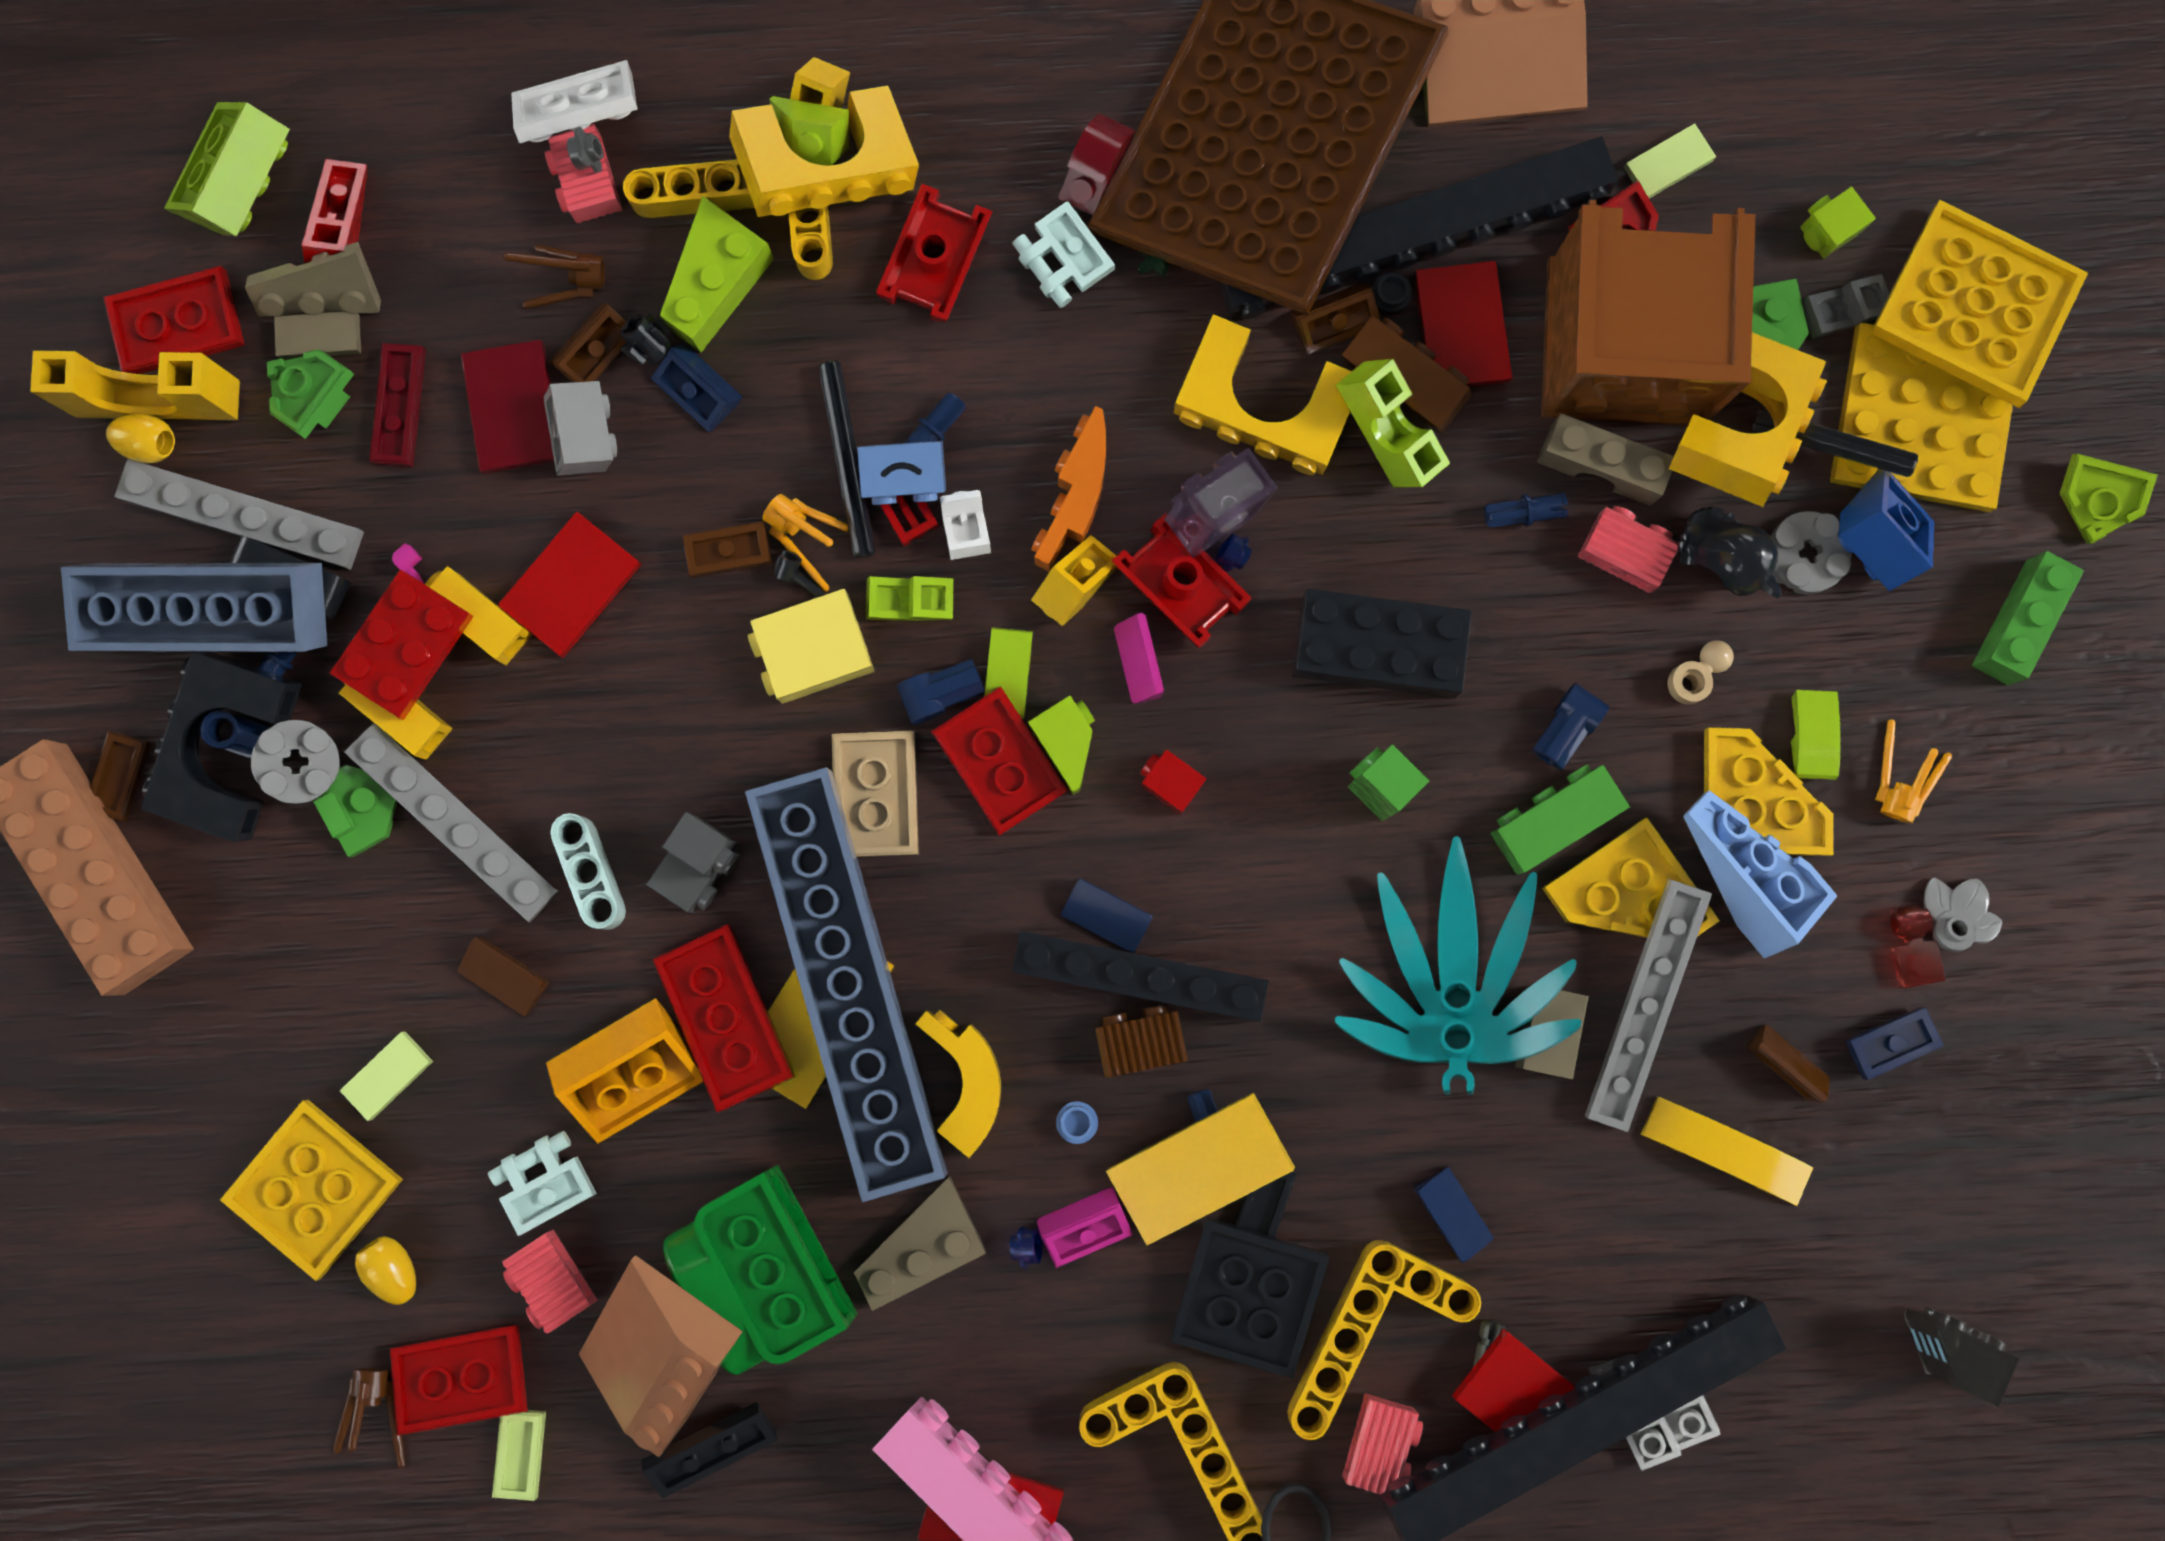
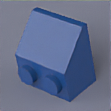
[1837,469,1934,591]

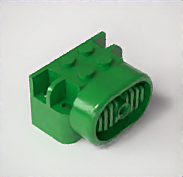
[663,1165,858,1375]

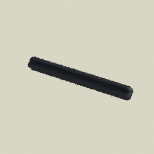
[819,360,875,558]

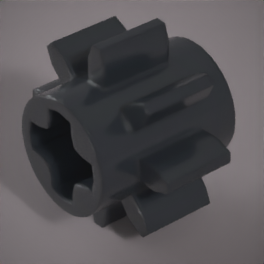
[620,313,671,365]

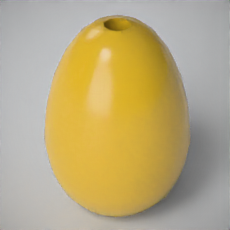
[106,414,175,464]
[355,1236,416,1305]

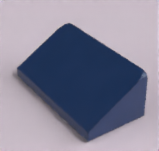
[651,345,742,432]
[1060,878,1153,953]
[1412,1166,1494,1264]

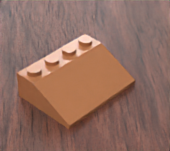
[1413,0,1587,127]
[579,1255,743,1457]

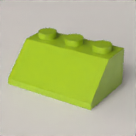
[164,102,290,236]

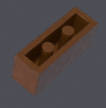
[1342,315,1472,434]

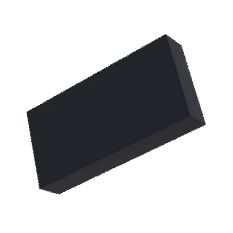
[1233,1172,1297,1237]

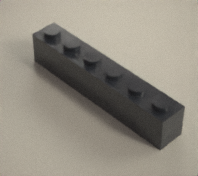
[1012,931,1269,1022]

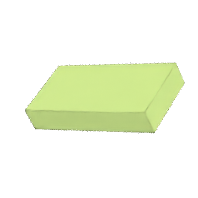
[1624,123,1716,198]
[340,1032,434,1121]
[492,1410,546,1501]

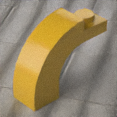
[916,1010,1001,1158]

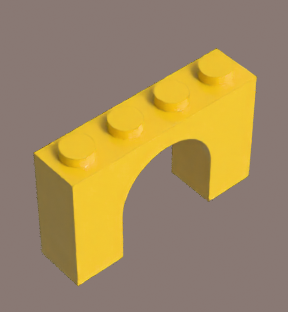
[729,86,919,217]
[1174,314,1352,476]
[1668,332,1827,507]
[30,351,240,420]
[339,566,533,760]

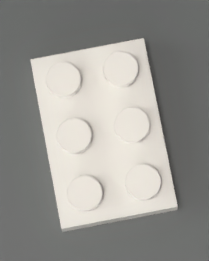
[511,60,638,143]

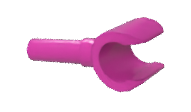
[392,543,424,584]

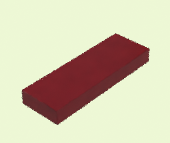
[369,343,426,468]

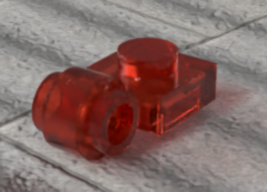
[1890,905,1946,988]

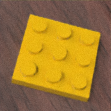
[220,1100,403,1281]

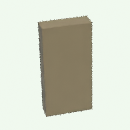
[274,311,361,360]

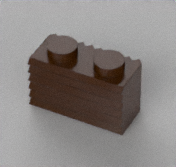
[1095,1004,1188,1078]

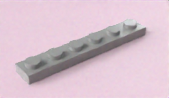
[114,459,364,570]
[344,723,559,923]
[1585,879,1712,1132]

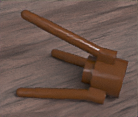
[503,245,605,309]
[332,1368,406,1468]

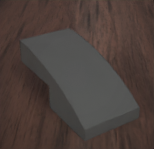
[1802,274,1889,339]

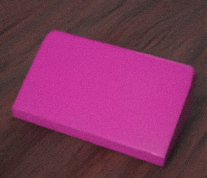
[1114,613,1164,704]
[1037,1187,1133,1268]

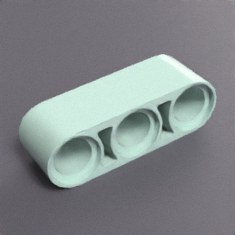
[550,813,626,930]

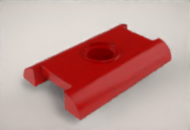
[876,184,993,323]
[1111,513,1252,649]

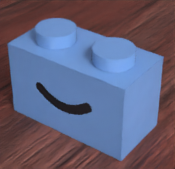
[857,441,946,505]

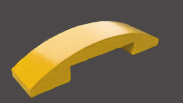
[1641,1096,1813,1206]

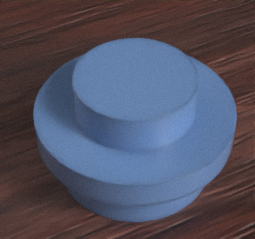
[1056,1101,1098,1144]

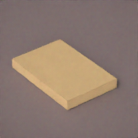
[832,731,919,857]

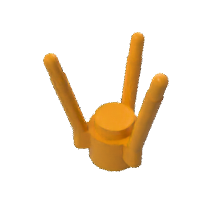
[762,494,849,592]
[1875,719,1952,824]

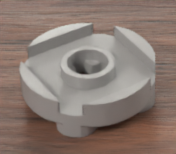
[1771,511,1852,595]
[251,720,340,804]

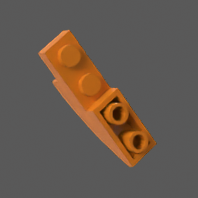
[1031,406,1106,572]

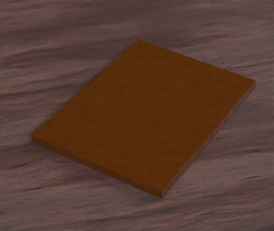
[1087,0,1448,315]

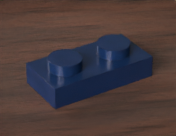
[1845,1007,1944,1080]

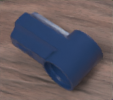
[896,659,985,725]
[1531,683,1610,770]
[200,711,289,764]

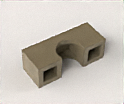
[1536,413,1674,506]

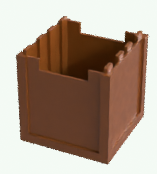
[1541,200,1756,426]

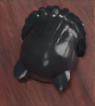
[1677,506,1782,599]

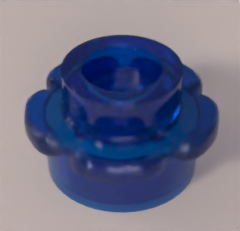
[1216,533,1252,572]
[1010,1226,1042,1269]

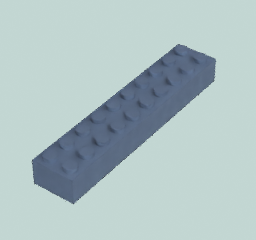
[745,767,948,1202]

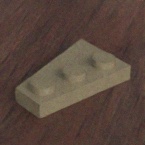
[245,242,381,317]
[854,1176,987,1311]

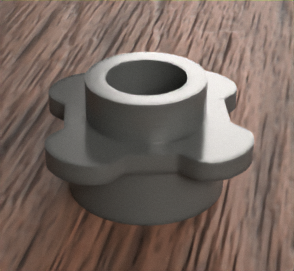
[567,127,604,173]

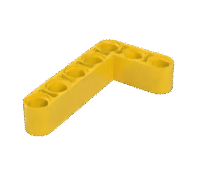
[623,159,833,280]
[1287,1240,1481,1440]
[1079,1362,1262,1541]

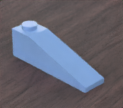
[1683,791,1837,959]

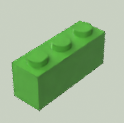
[1972,551,2084,685]
[1347,744,1429,821]
[1490,764,1630,875]

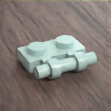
[1012,201,1115,308]
[488,1131,597,1236]

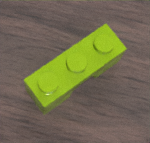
[1336,359,1450,487]

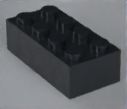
[1292,588,1472,699]

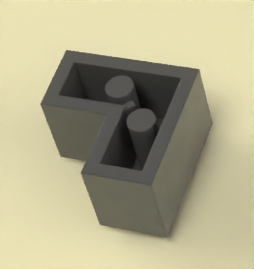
[646,812,741,914]

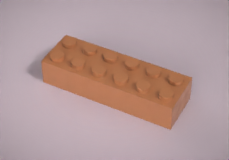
[0,739,194,996]

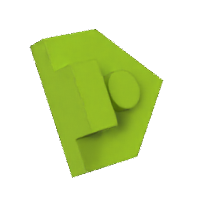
[2059,454,2158,544]

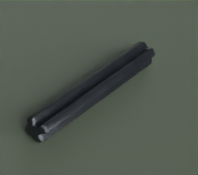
[1752,409,1918,477]

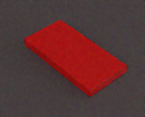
[652,924,796,1112]

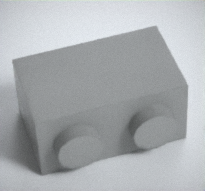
[543,381,617,476]

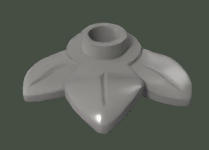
[1923,878,2002,952]

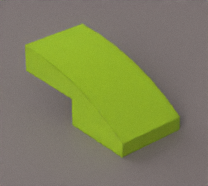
[866,576,953,621]
[985,627,1033,719]
[1791,690,1840,780]

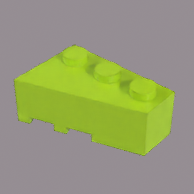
[660,196,774,353]

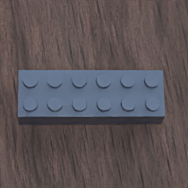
[61,563,327,652]

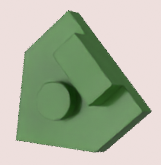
[1752,278,1809,350]
[267,349,354,439]
[313,765,398,858]

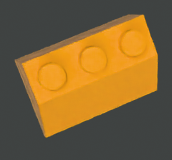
[546,998,703,1144]

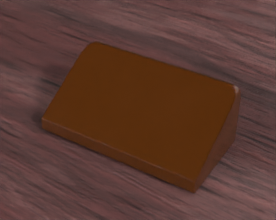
[1290,283,1381,355]
[549,303,626,383]
[457,936,550,1017]
[1746,1024,1830,1103]

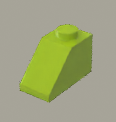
[770,96,849,166]
[1028,696,1095,795]

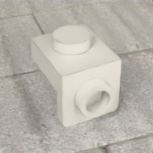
[940,490,991,560]

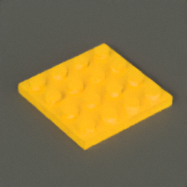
[1870,200,2088,408]
[1830,322,2013,512]

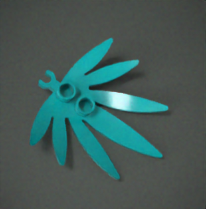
[1335,836,1582,1095]

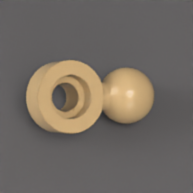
[1667,640,1734,705]

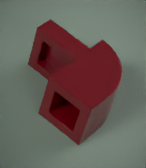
[1058,114,1135,215]

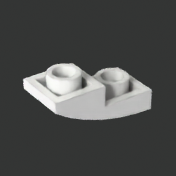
[1626,1395,1721,1471]

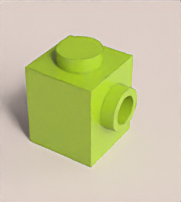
[1800,186,1876,259]

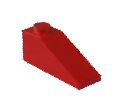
[302,159,368,263]

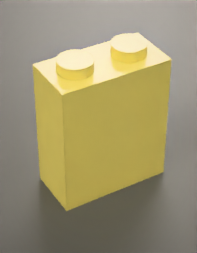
[748,589,875,704]

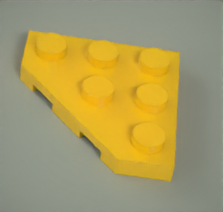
[1704,728,1834,856]
[1542,817,1720,938]

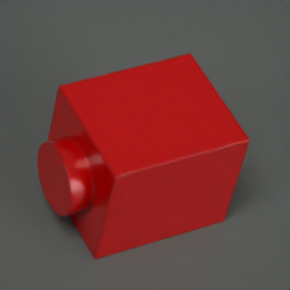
[1140,749,1207,815]

